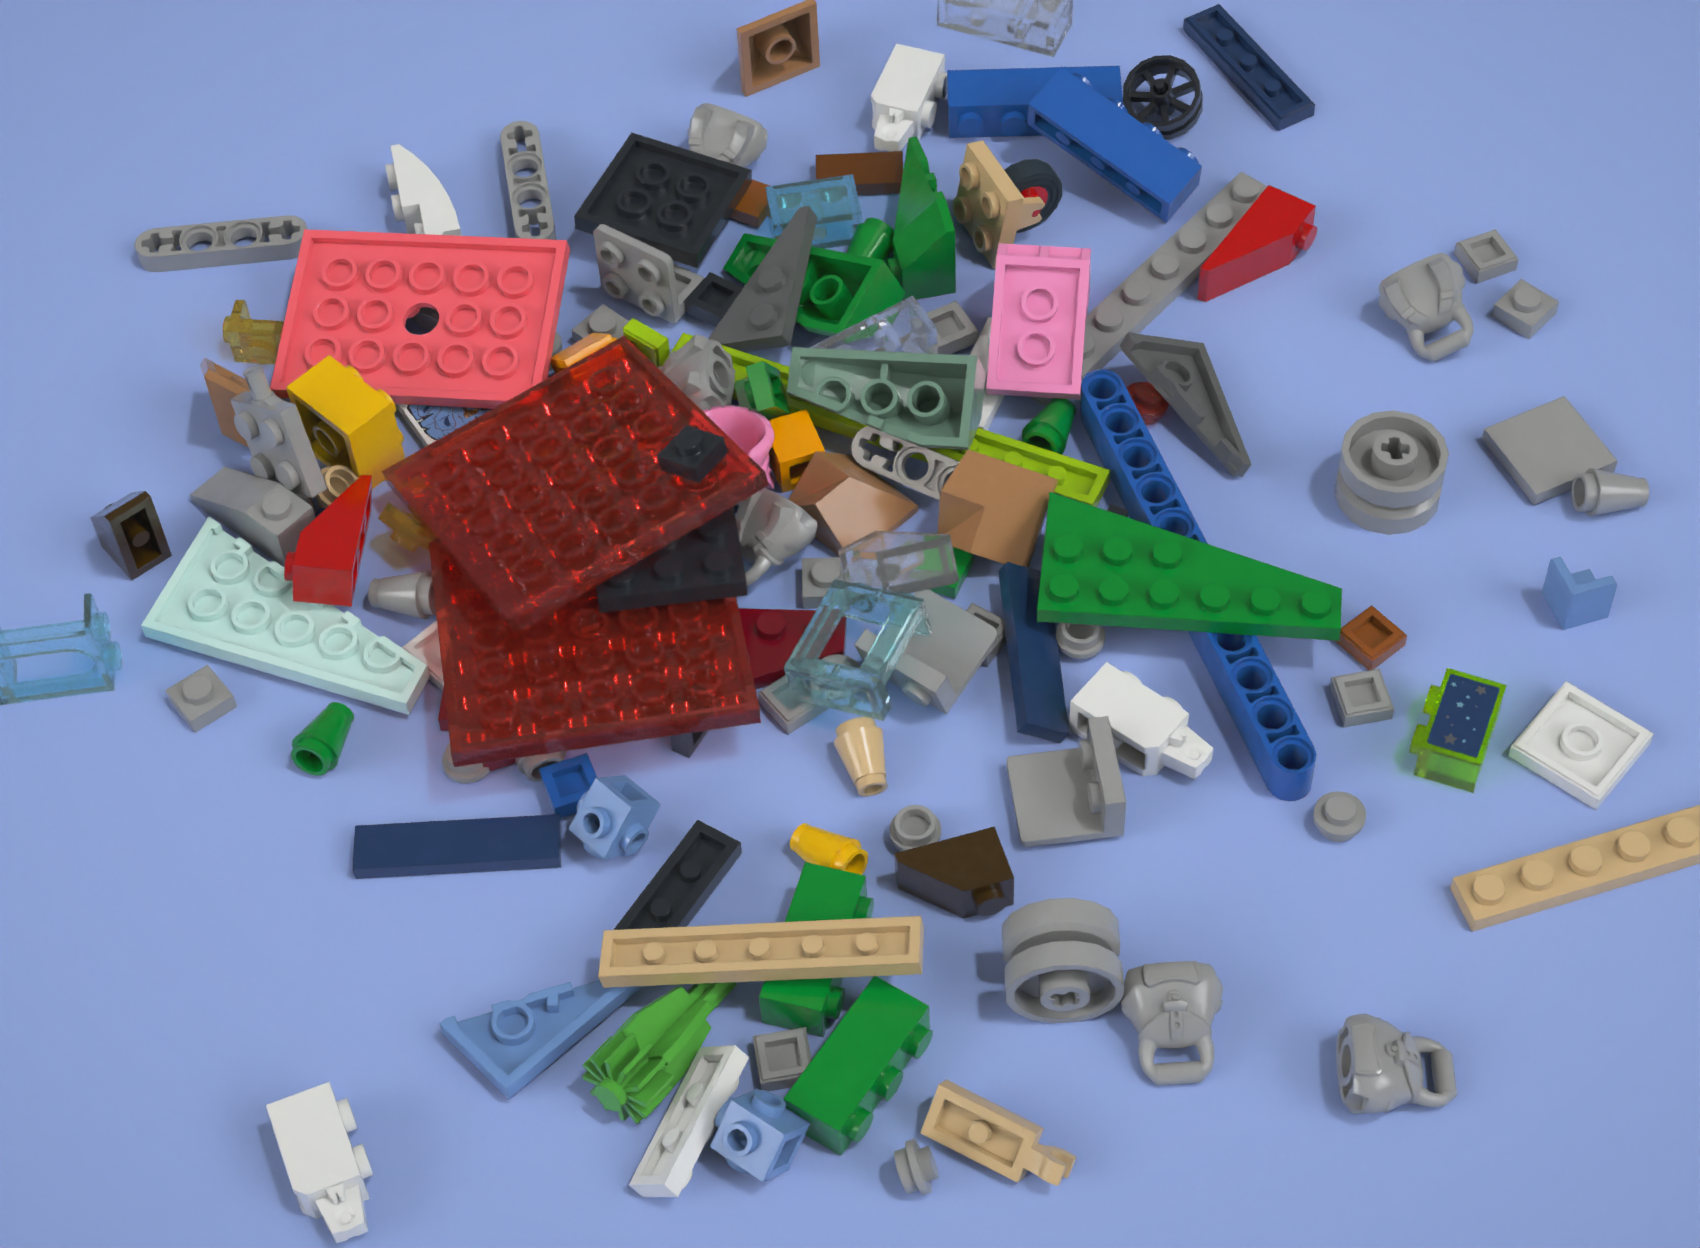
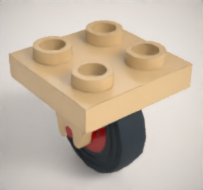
[953,140,1062,269]

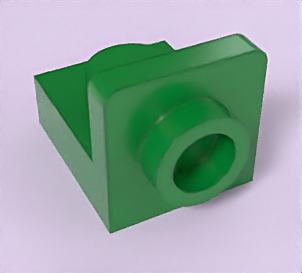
[734,361,791,420]

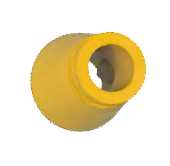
[790,823,868,875]

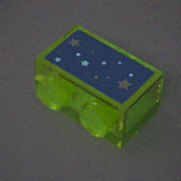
[1409,668,1507,793]

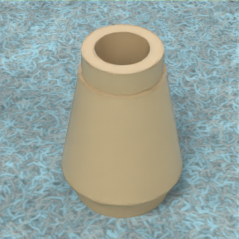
[834,717,888,797]

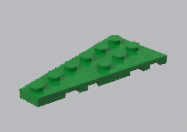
[1037,492,1342,641]

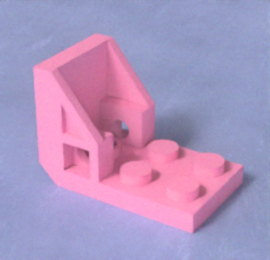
[986,243,1091,400]

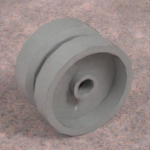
[1335,410,1449,535]
[1002,898,1124,1023]

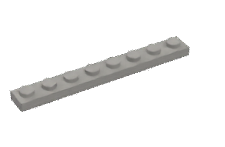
[1030,172,1267,407]

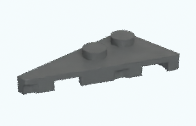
[708,206,817,352]
[1120,332,1252,477]

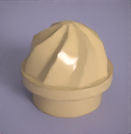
[314,465,358,508]

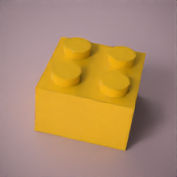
[286,355,406,489]

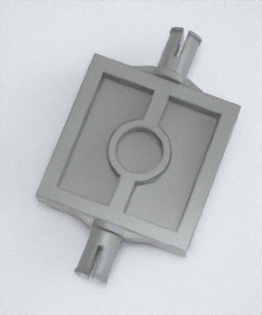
[230,366,327,514]

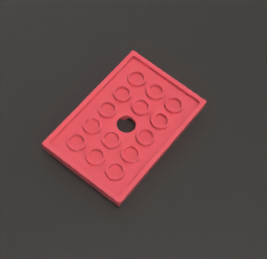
[270,229,570,411]

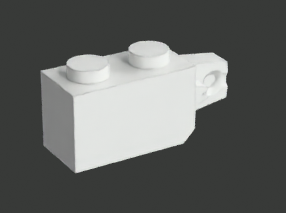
[871,44,947,152]
[1069,662,1213,779]
[266,1082,373,1243]

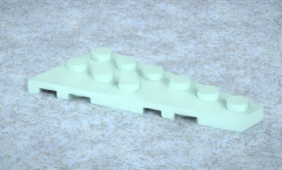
[141,516,430,715]

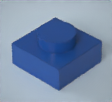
[539,753,597,818]

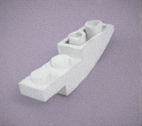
[385,144,462,236]

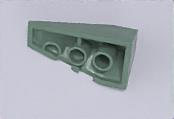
[787,347,986,450]

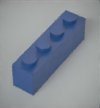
[947,66,1123,138]
[1027,66,1202,223]

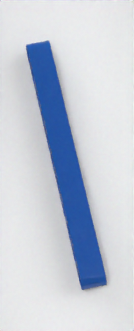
[1080,369,1317,802]

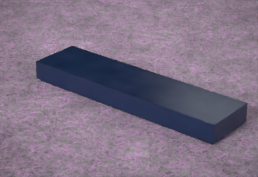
[1183,4,1315,131]
[998,562,1069,743]
[352,814,562,879]

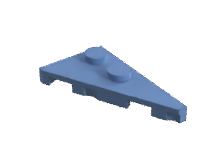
[439,980,643,1099]

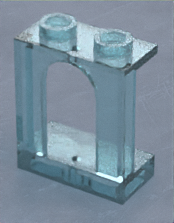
[784,579,932,721]
[0,593,122,705]

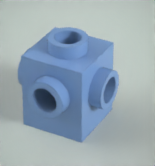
[569,775,661,860]
[710,1089,810,1182]

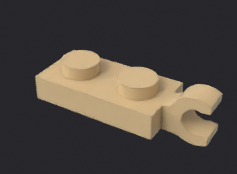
[920,1079,1076,1186]

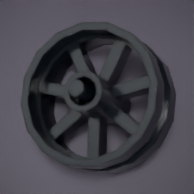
[1123,55,1203,140]

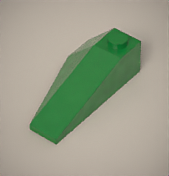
[886,136,956,302]
[723,233,906,339]

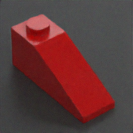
[1197,185,1317,302]
[284,474,372,607]

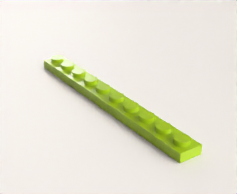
[663,333,1110,507]

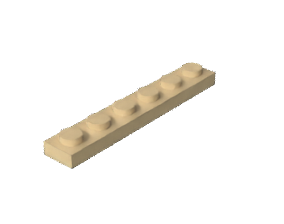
[1450,805,1700,932]
[598,916,924,988]

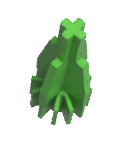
[582,982,737,1123]

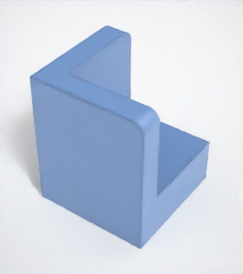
[1542,557,1618,630]

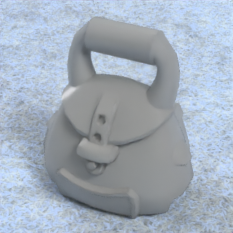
[687,103,767,168]
[1379,253,1474,362]
[631,334,736,419]
[735,488,817,587]
[1120,961,1223,1085]
[1336,1013,1457,1114]

